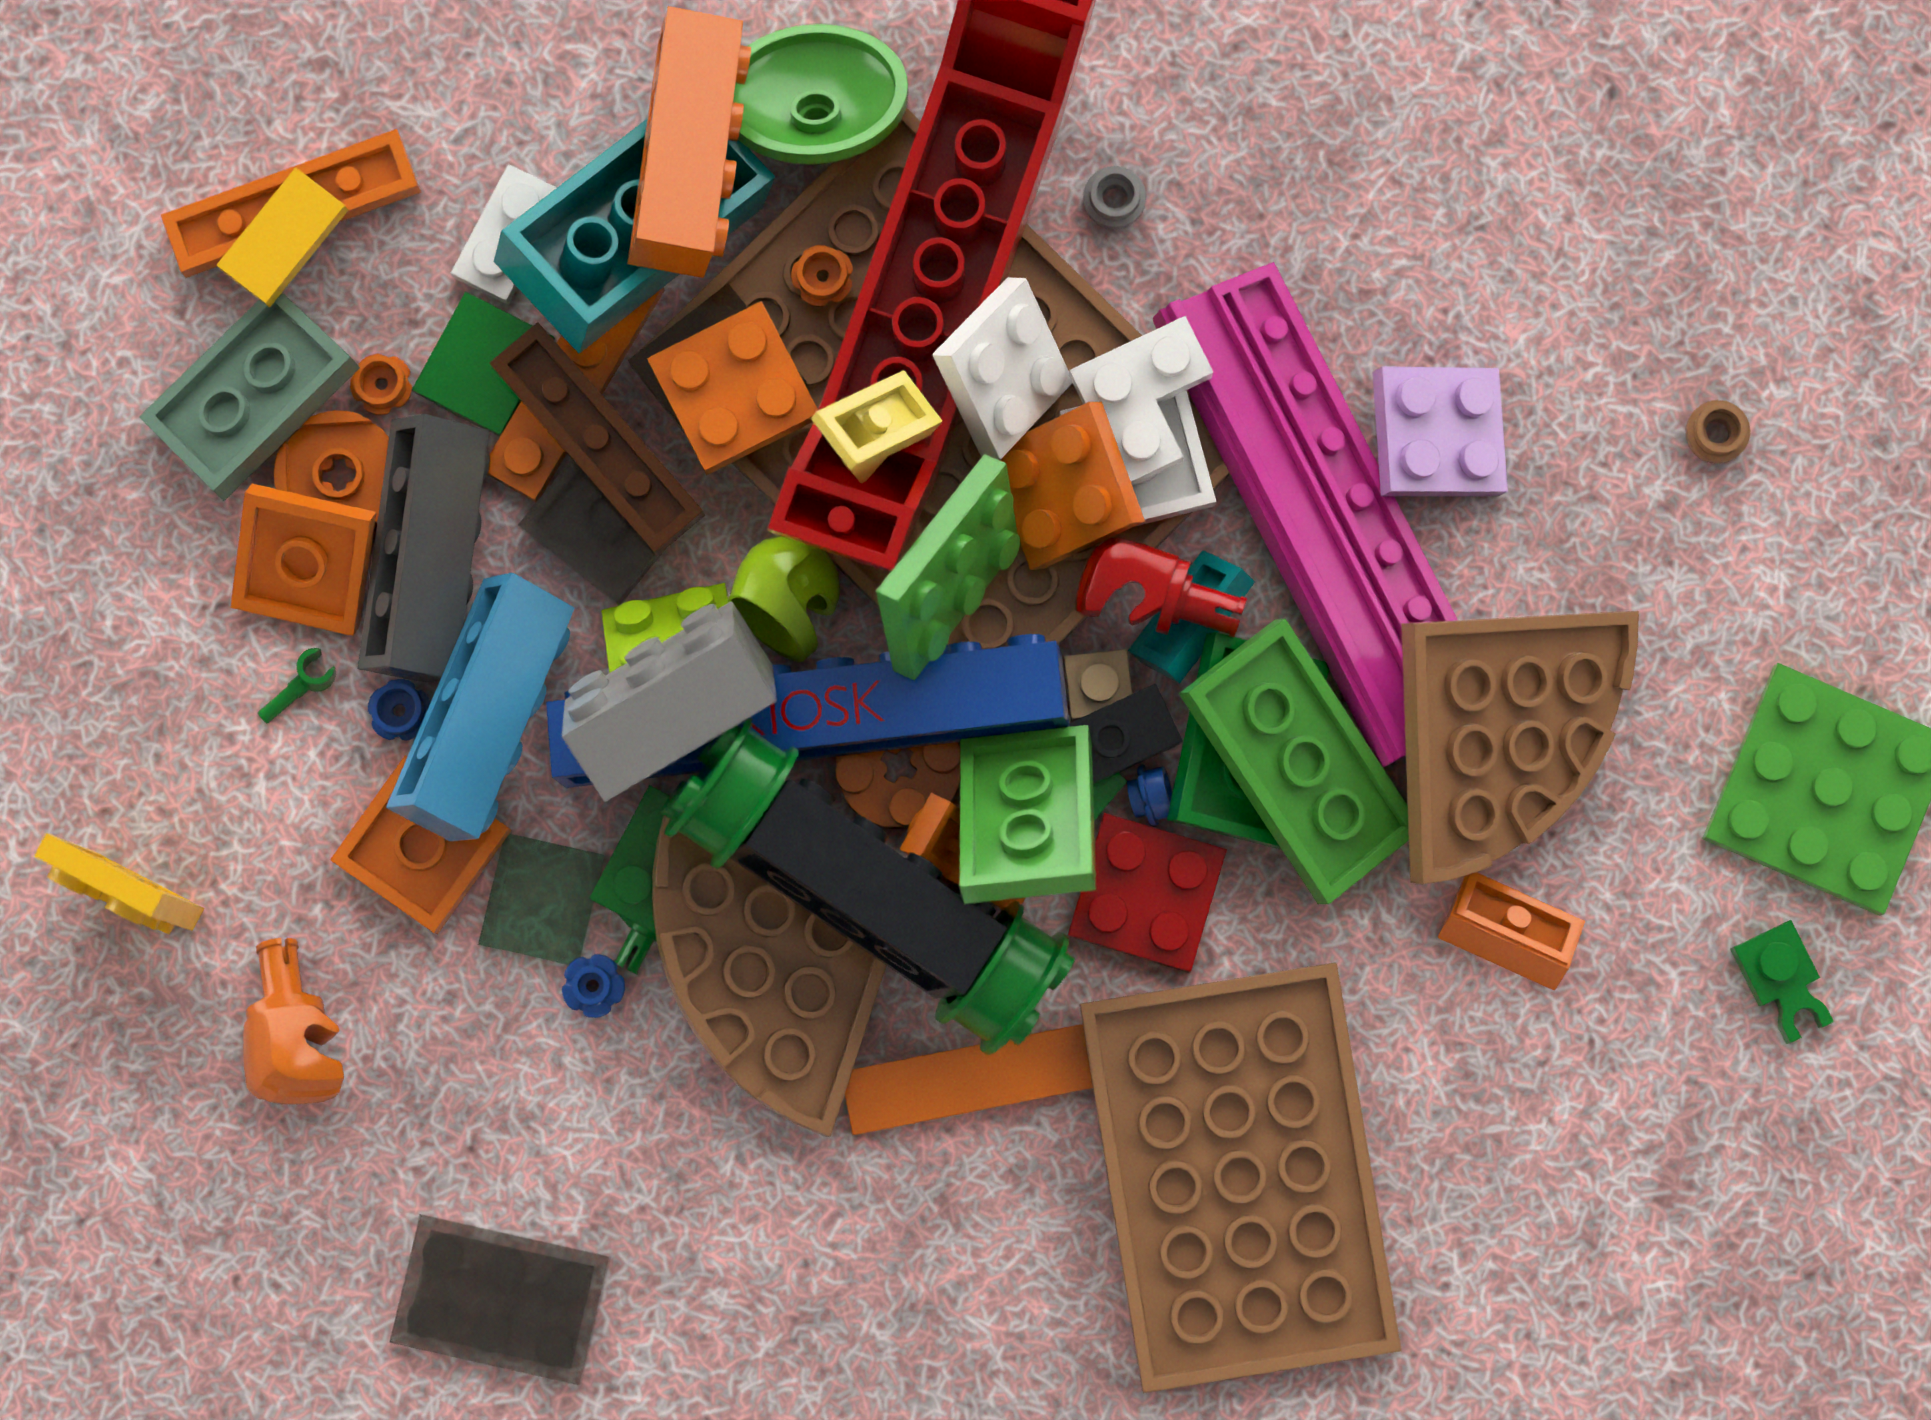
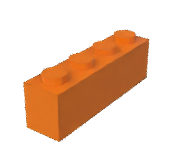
[627,6,751,278]

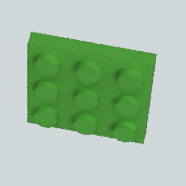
[1702,663,1931,916]

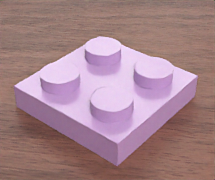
[1372,366,1508,497]

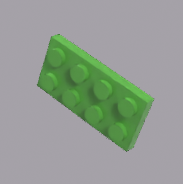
[1178,618,1409,904]

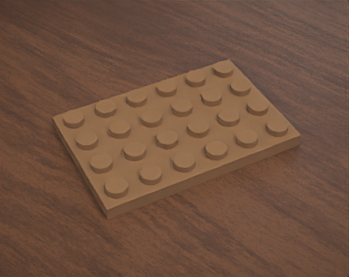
[1079,962,1402,1393]

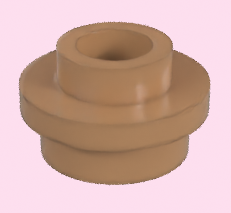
[1685,400,1750,464]

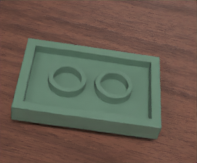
[139,292,360,501]

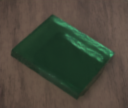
[478,834,605,965]

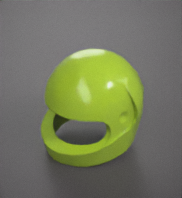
[728,536,840,662]

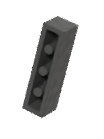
[357,414,490,682]

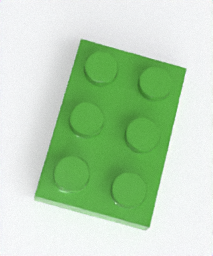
[876,454,1020,681]
[960,725,1096,904]

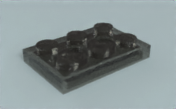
[389,1214,611,1385]

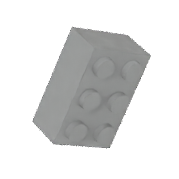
[562,601,777,802]

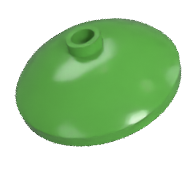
[733,24,909,165]

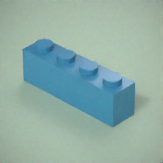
[386,572,575,841]

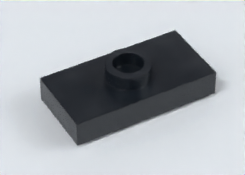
[1069,683,1183,785]

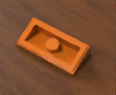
[1438,872,1585,990]

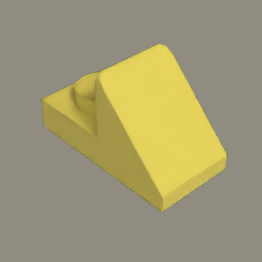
[811,370,943,483]

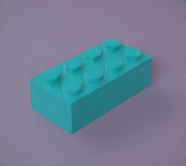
[493,119,775,354]

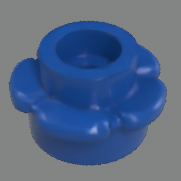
[368,679,430,741]
[1127,764,1173,826]
[562,954,625,1018]

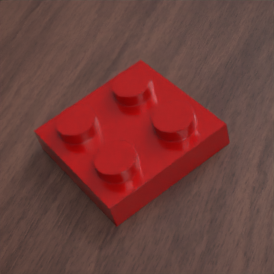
[1067,812,1227,973]

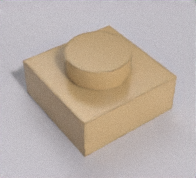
[1064,649,1133,722]

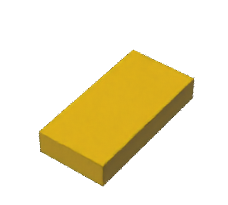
[217,167,348,308]

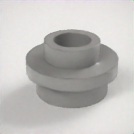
[1083,166,1146,229]

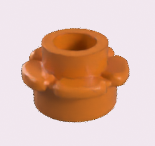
[791,245,853,307]
[350,354,412,415]

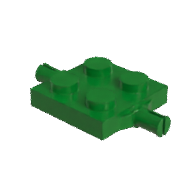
[589,785,670,975]

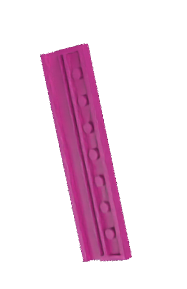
[1153,262,1458,768]

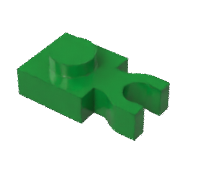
[1730,920,1834,1044]

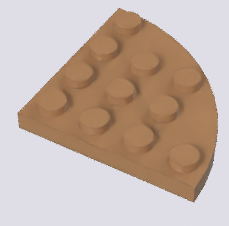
[1401,611,1639,884]
[652,815,887,1137]

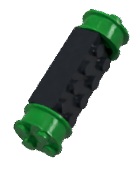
[660,717,1075,1055]

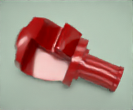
[1075,537,1247,638]

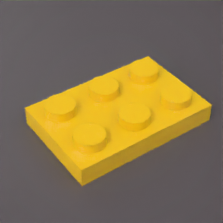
[34,833,205,935]

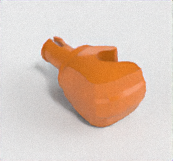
[243,938,344,1104]

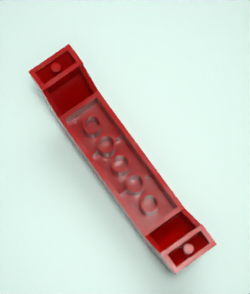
[767,0,1096,573]

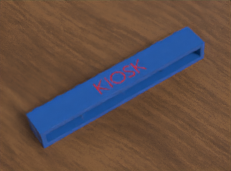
[546,634,1070,788]

